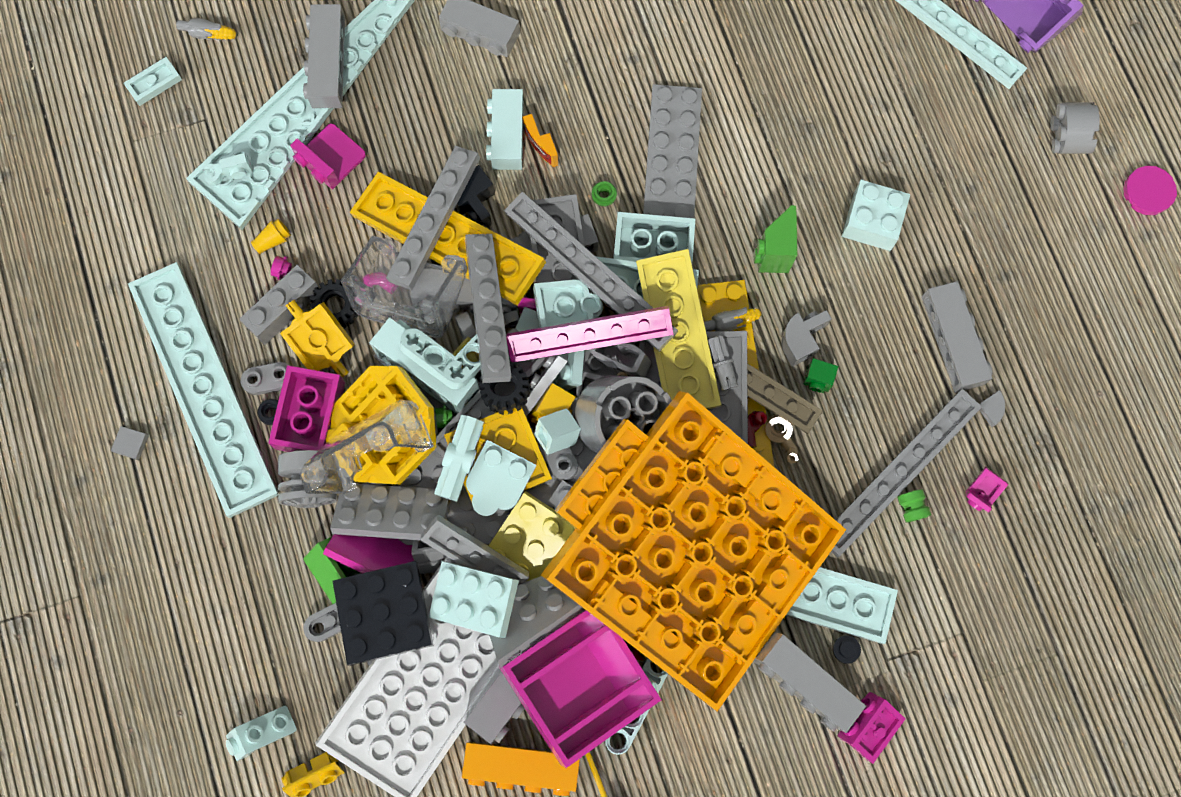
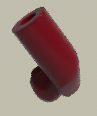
[748,411,767,448]

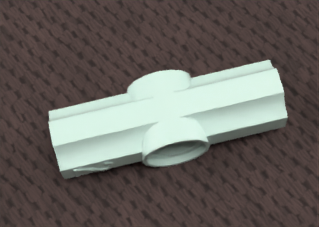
[434,415,484,502]

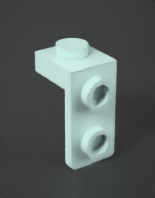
[226,706,297,761]

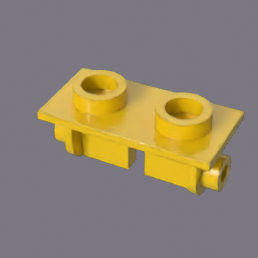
[281,752,345,797]

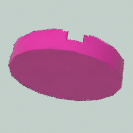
[1123,166,1177,215]

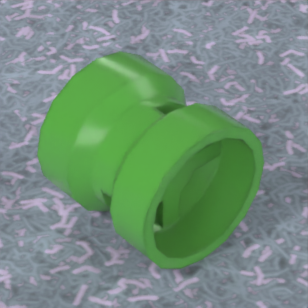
[897,489,932,523]

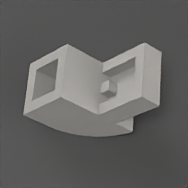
[781,310,832,367]

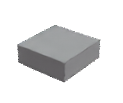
[111,426,149,460]

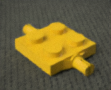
[280,299,355,377]

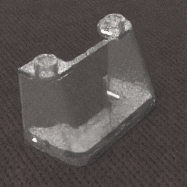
[341,236,467,338]
[301,400,433,494]

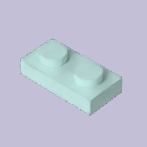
[123,57,182,106]

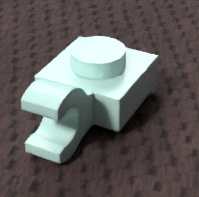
[203,153,253,186]

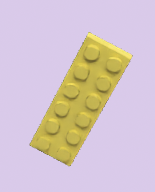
[636,249,722,409]

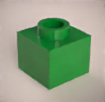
[803,358,839,393]

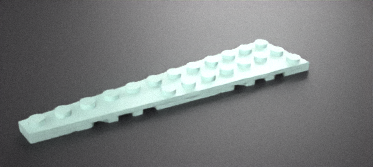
[186,0,415,230]

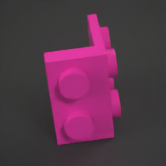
[290,124,366,190]

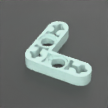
[400,328,481,390]

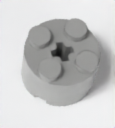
[1050,102,1100,154]

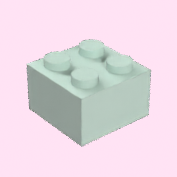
[841,180,910,251]

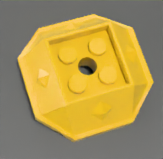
[326,366,437,484]

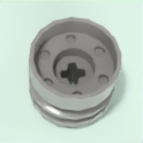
[278,450,337,508]

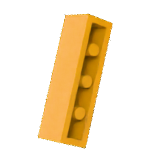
[462,742,580,796]

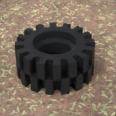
[310,279,360,329]
[479,361,530,415]

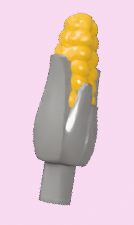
[176,18,236,41]
[704,307,761,332]

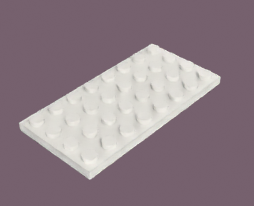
[315,557,513,797]

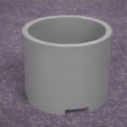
[575,375,672,453]

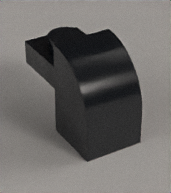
[457,165,495,228]

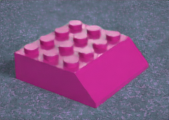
[498,609,662,768]

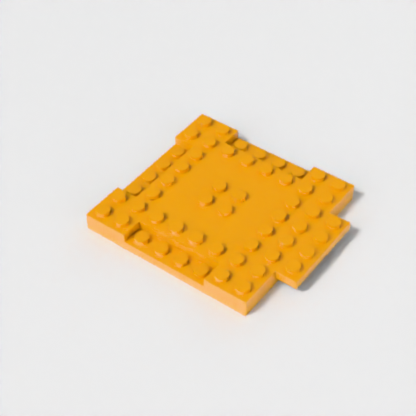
[541,391,846,712]

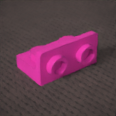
[837,692,906,764]

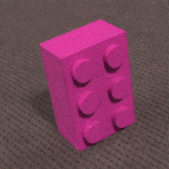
[268,365,346,452]

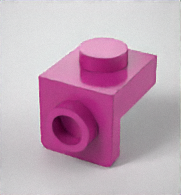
[965,466,1009,513]

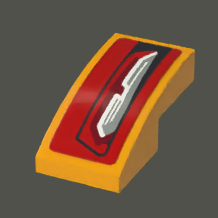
[522,114,558,167]

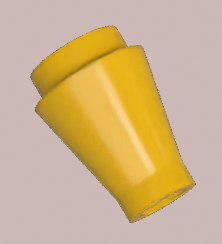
[251,219,291,254]

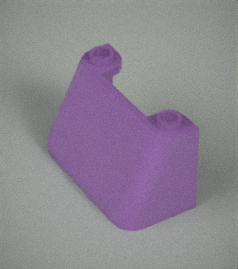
[974,0,1084,53]

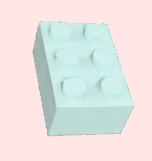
[614,212,695,263]

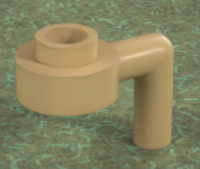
[766,415,798,463]

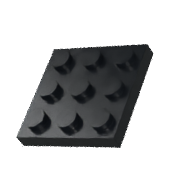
[332,561,434,666]

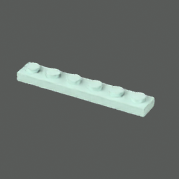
[895,0,1027,89]

